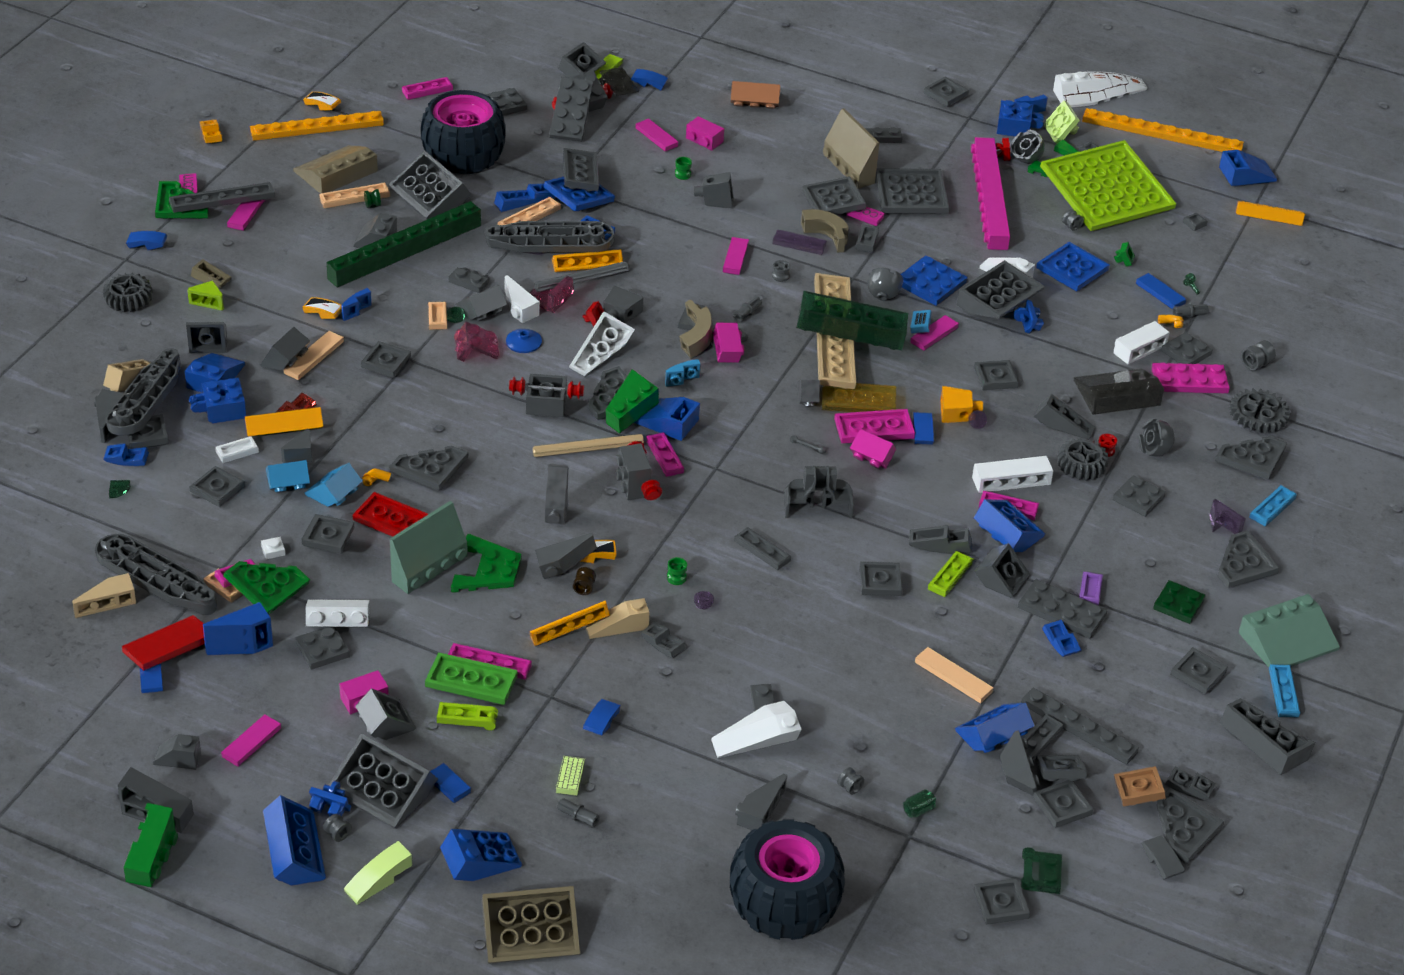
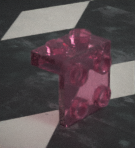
[530,276,574,313]
[454,322,499,362]

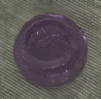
[969,410,987,429]
[694,591,714,610]

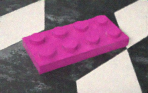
[1151,363,1229,393]
[834,409,915,444]

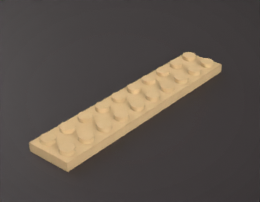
[814,273,856,389]

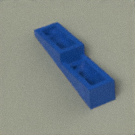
[494,183,556,212]

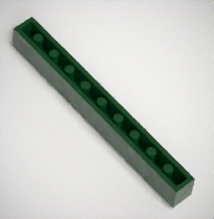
[326,201,481,288]

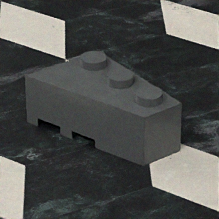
[117,767,194,833]

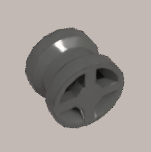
[1062,209,1084,231]
[772,260,790,282]
[837,767,865,795]
[323,814,352,842]

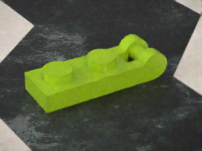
[437,702,498,730]

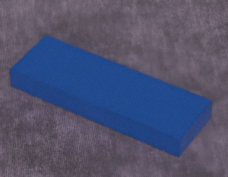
[1136,273,1186,309]

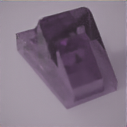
[1210,499,1246,534]

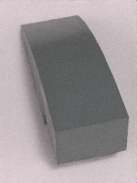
[909,525,972,554]

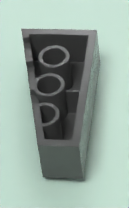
[1220,698,1316,775]

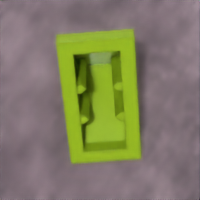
[187,280,224,311]

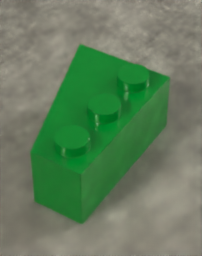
[606,369,659,434]
[123,803,178,887]

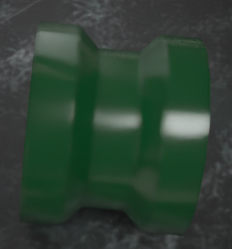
[364,189,381,208]

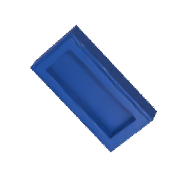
[430,763,471,803]

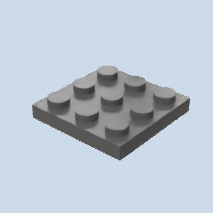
[802,176,866,215]

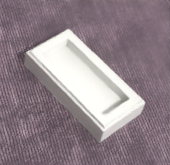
[216,436,259,463]

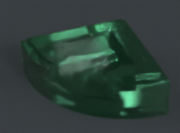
[109,480,131,499]

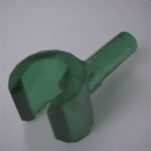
[1183,273,1200,295]

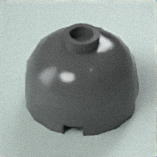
[1011,129,1045,163]
[868,268,903,301]
[1139,419,1175,456]

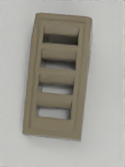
[191,259,231,288]

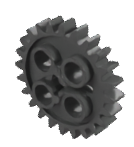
[1229,388,1290,433]

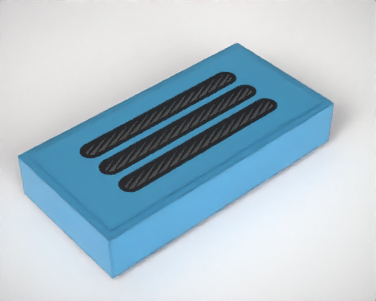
[910,310,932,334]

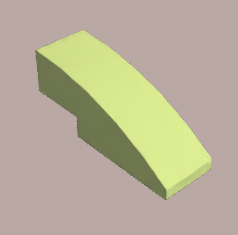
[344,841,412,905]

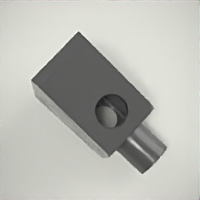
[694,172,734,208]
[603,286,644,323]

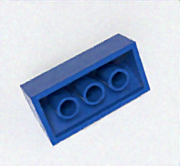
[263,795,326,886]

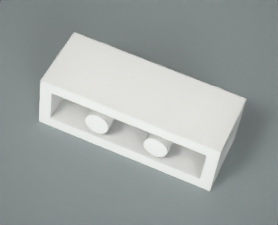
[1113,321,1170,364]
[306,600,369,627]

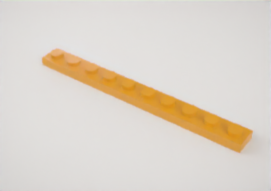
[1082,108,1244,152]

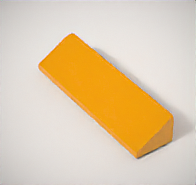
[1236,201,1305,226]
[552,250,623,272]
[245,407,323,436]
[530,600,610,646]

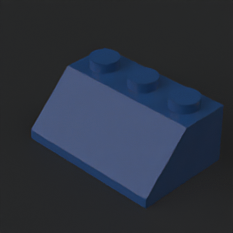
[974,499,1046,552]
[955,703,1035,753]

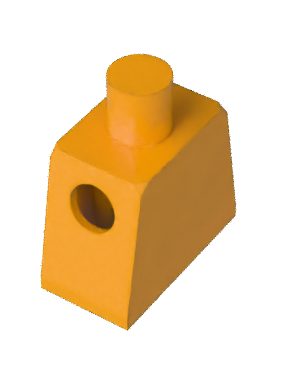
[940,386,983,423]

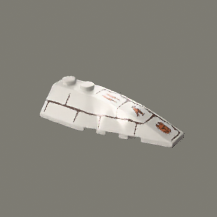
[1053,72,1147,108]

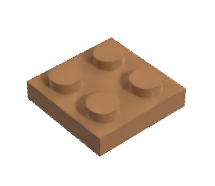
[1114,766,1166,807]

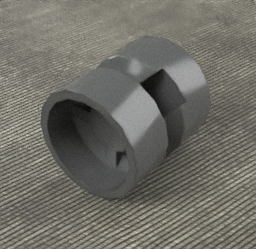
[1241,340,1276,371]

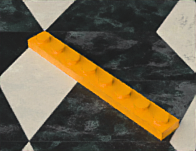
[250,111,384,141]

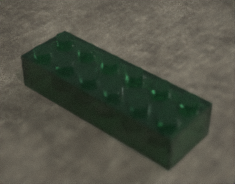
[796,291,909,351]

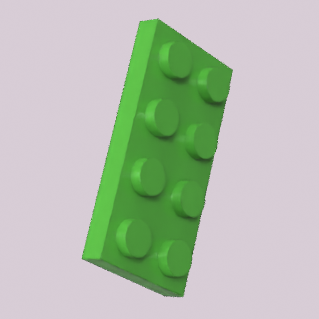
[425,652,517,705]

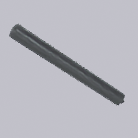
[534,261,629,292]

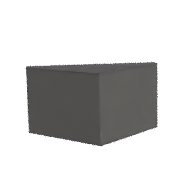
[281,429,312,463]

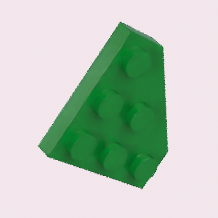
[155,181,209,219]
[223,561,310,614]

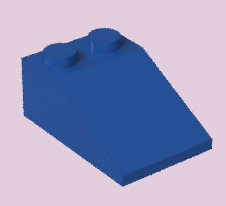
[185,353,245,393]

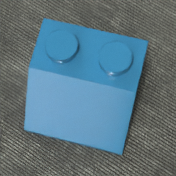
[266,460,310,492]
[305,463,362,507]

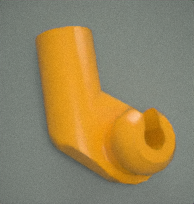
[1158,315,1184,328]
[362,468,391,487]

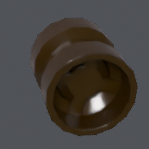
[573,567,596,595]

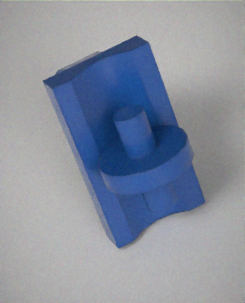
[1014,300,1044,334]
[309,781,351,816]

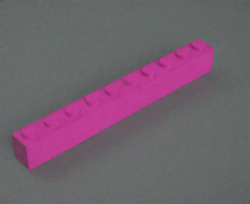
[971,137,1010,250]

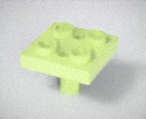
[1044,101,1080,144]

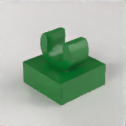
[1114,242,1135,267]

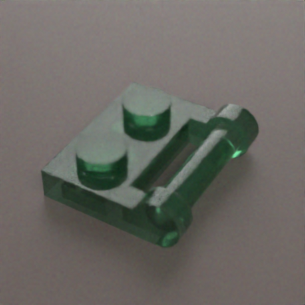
[1021,847,1062,894]

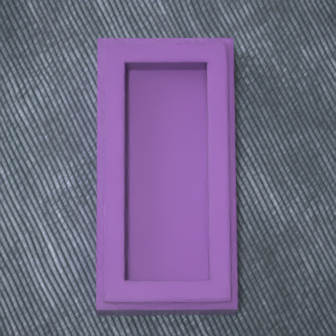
[1079,571,1103,605]

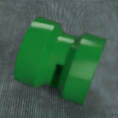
[675,157,692,180]
[667,557,687,585]

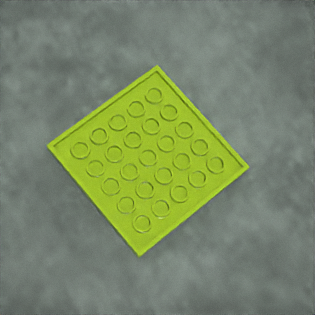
[1040,140,1176,231]

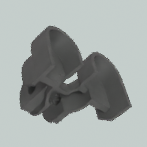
[784,465,854,518]

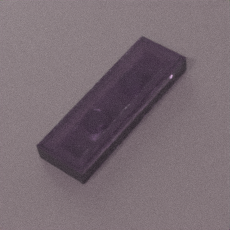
[772,230,827,255]

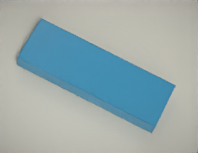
[1249,485,1297,527]
[1269,664,1300,717]

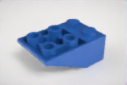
[1219,150,1277,186]
[634,397,700,441]
[203,602,273,655]
[440,829,522,881]

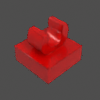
[995,138,1010,161]
[583,301,605,327]

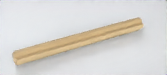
[533,434,644,457]

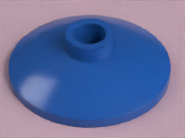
[506,329,542,353]

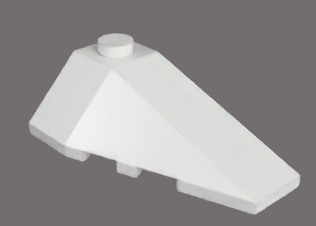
[569,312,635,376]
[711,701,801,758]

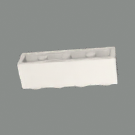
[972,456,1053,493]

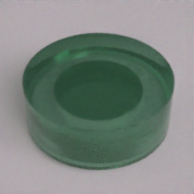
[447,307,465,323]

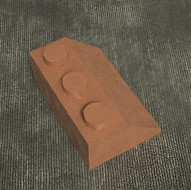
[731,81,780,109]

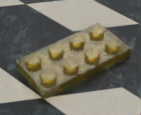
[822,383,896,412]

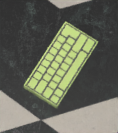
[556,756,585,796]

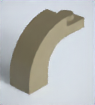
[801,209,849,253]
[679,299,714,359]

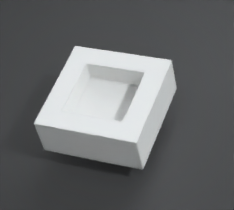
[261,537,285,559]

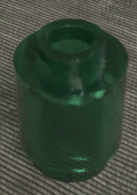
[903,789,936,818]

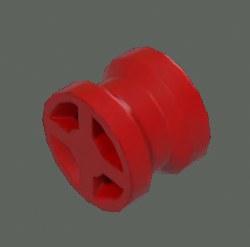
[1098,434,1118,457]

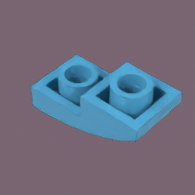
[665,359,700,387]

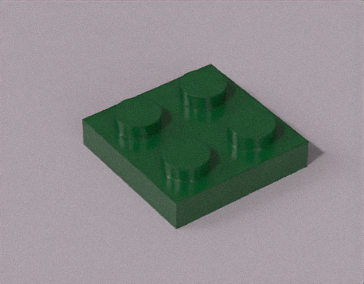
[1153,580,1205,624]

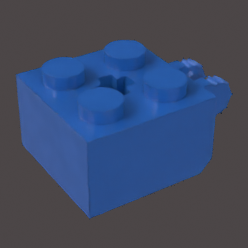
[997,100,1044,136]
[189,378,246,423]

